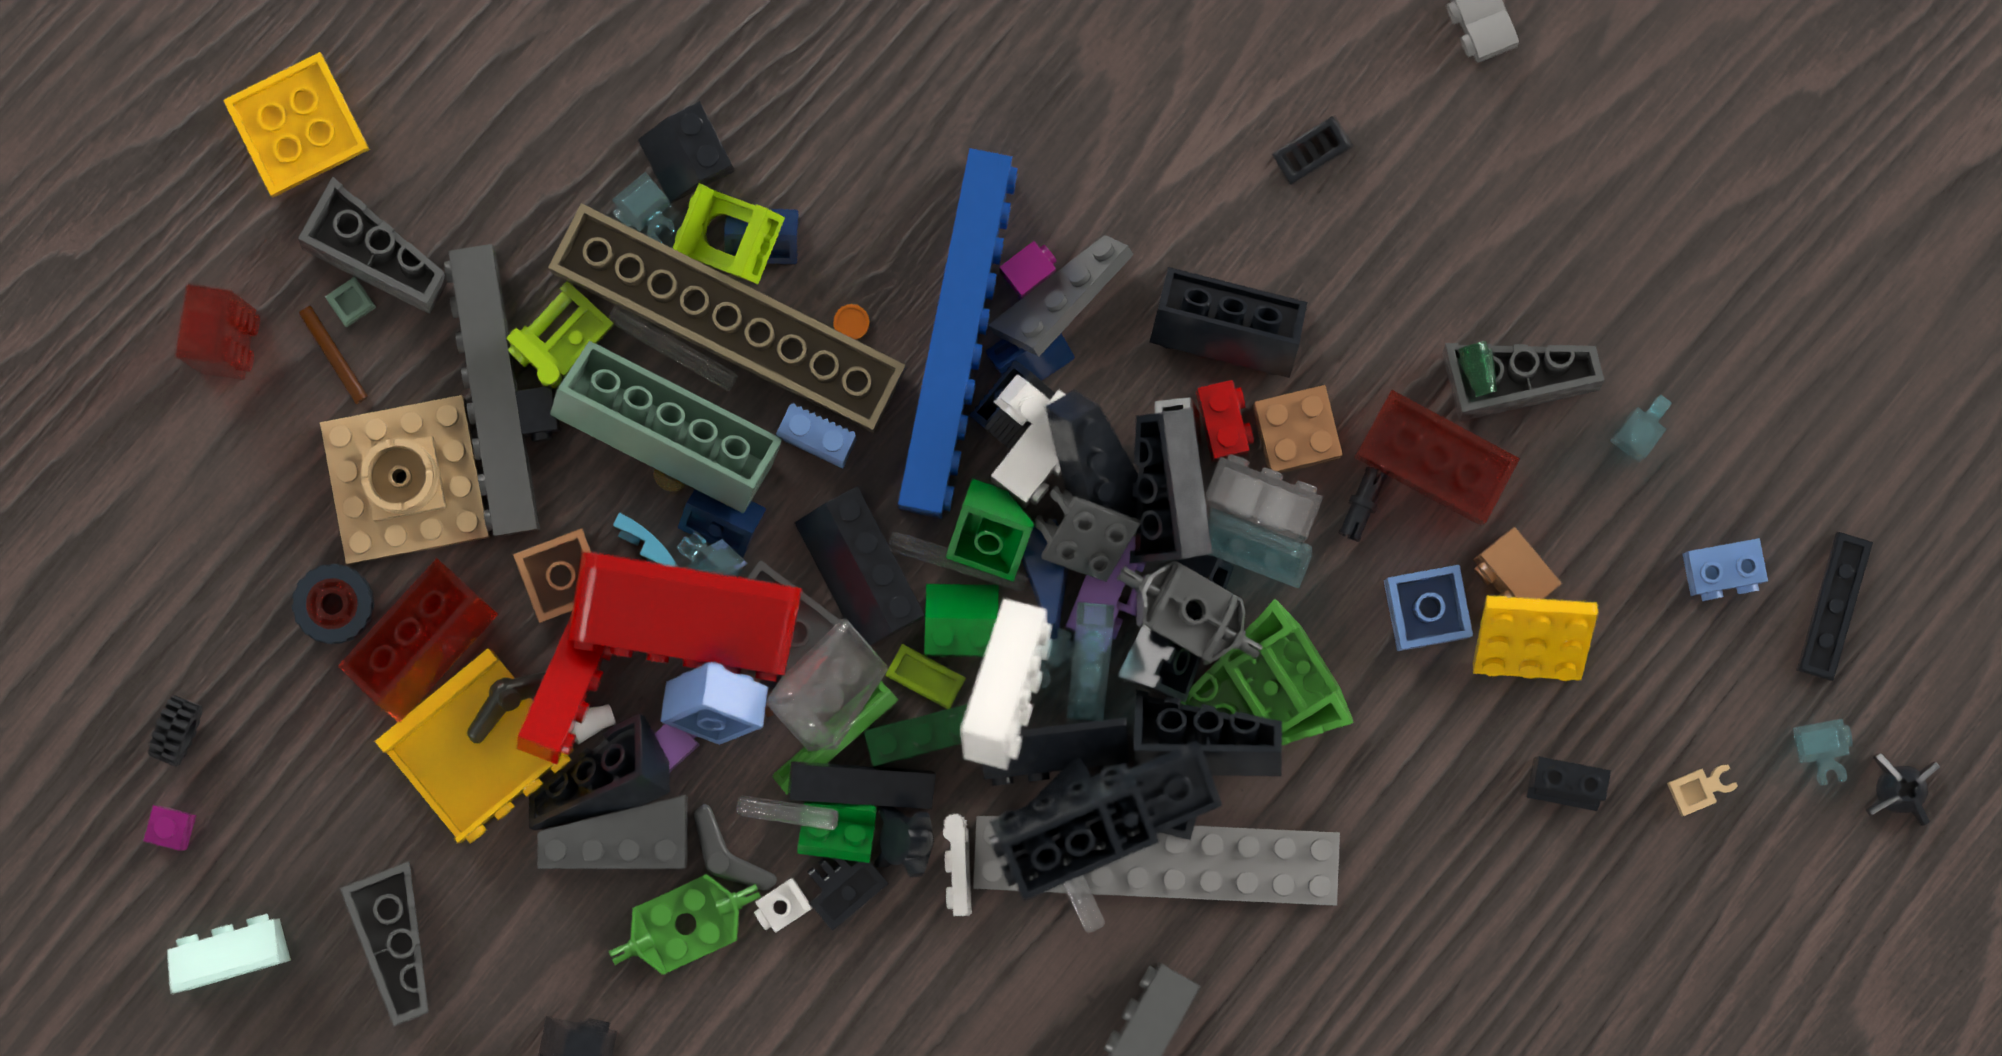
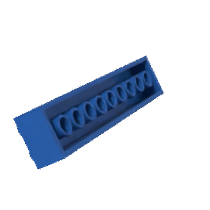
[898,148,1018,519]

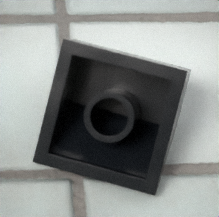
[638,101,735,204]

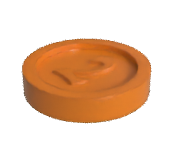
[833,304,870,340]

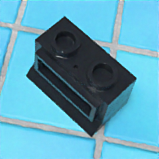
[1526,756,1611,811]

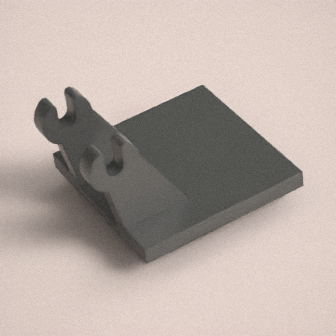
[1033,486,1140,582]

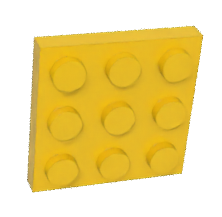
[223,52,370,198]
[1473,596,1598,681]

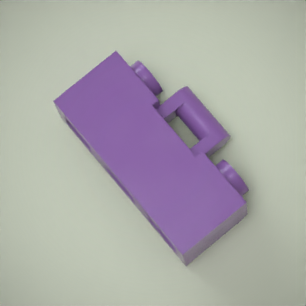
[1065,536,1146,644]

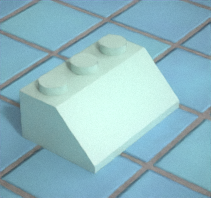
[167,914,291,993]

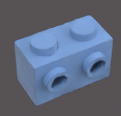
[1683,538,1768,601]

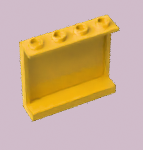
[375,648,574,844]

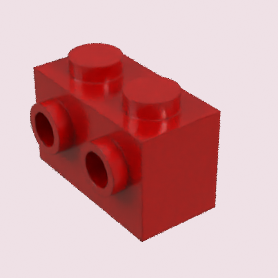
[1195,380,1254,462]

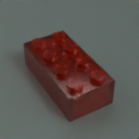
[175,284,260,380]
[1354,390,1520,526]
[338,558,499,723]

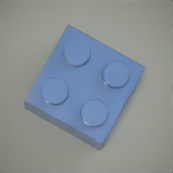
[1384,565,1473,652]
[661,663,768,745]

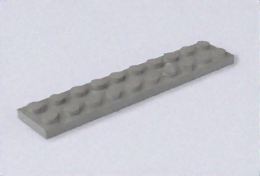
[973,816,1340,905]

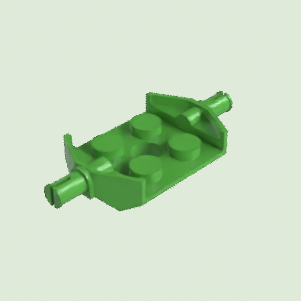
[609,874,762,975]

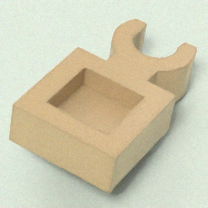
[1667,765,1738,816]

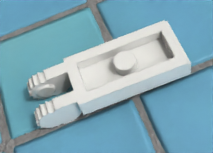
[943,813,972,916]

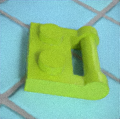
[520,281,614,377]
[506,328,562,389]

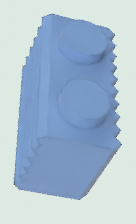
[776,403,857,469]

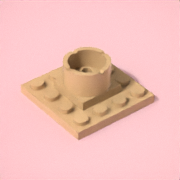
[320,395,490,565]

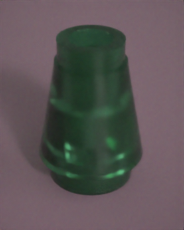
[1458,341,1497,397]

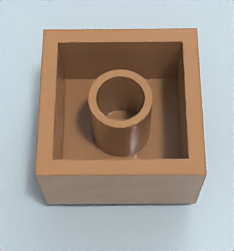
[1252,385,1343,476]
[1473,527,1562,599]
[513,529,591,623]

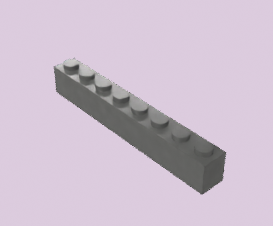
[444,244,541,539]

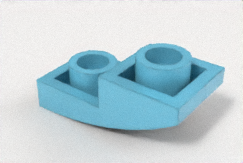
[613,512,678,567]

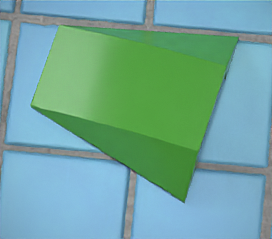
[1181,599,1354,746]

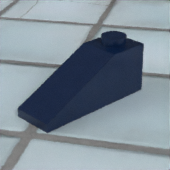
[1022,519,1069,640]

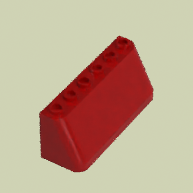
[567,552,802,682]

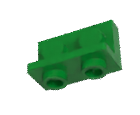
[797,801,877,863]

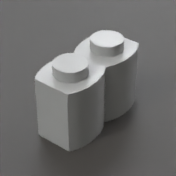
[1447,0,1519,63]

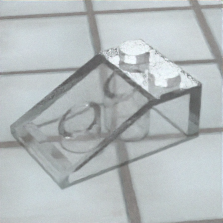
[766,619,889,751]

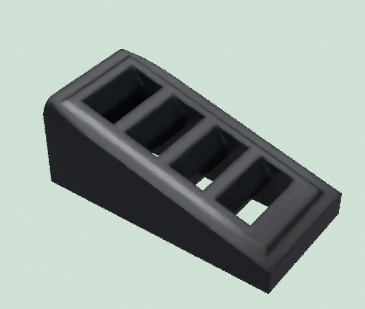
[1272,116,1354,185]

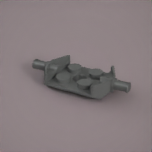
[1117,560,1262,665]

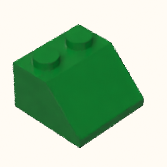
[945,479,1034,582]
[924,584,999,657]

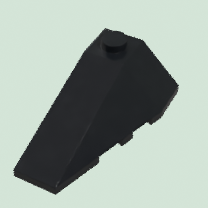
[529,713,670,830]

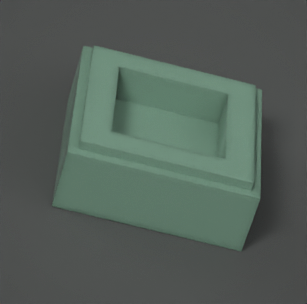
[325,276,376,327]

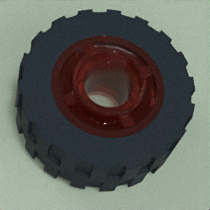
[292,564,375,644]

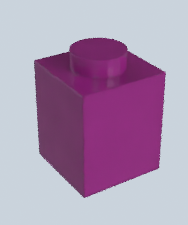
[999,241,1057,299]
[143,805,196,850]

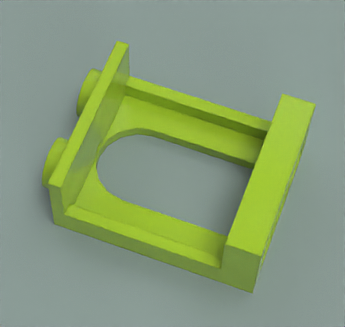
[672,183,785,284]

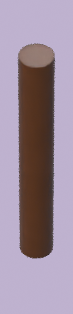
[299,306,368,404]

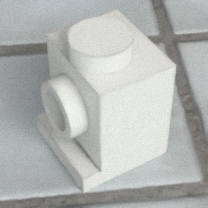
[994,374,1052,427]
[754,878,813,933]

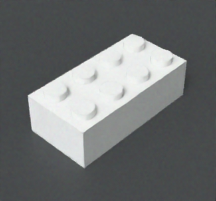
[961,599,1053,770]

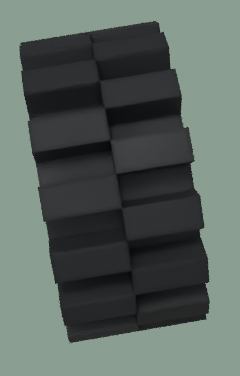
[148,695,202,767]

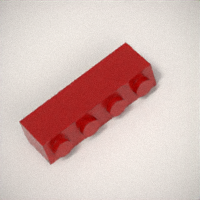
[517,617,613,765]

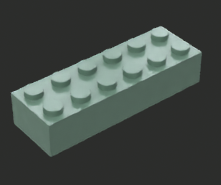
[550,341,783,514]

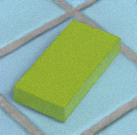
[885,644,966,709]

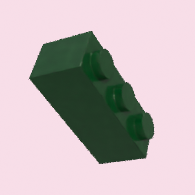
[864,704,969,767]

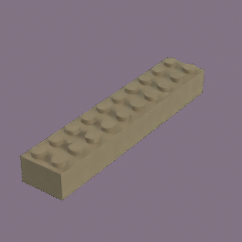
[548,203,906,434]

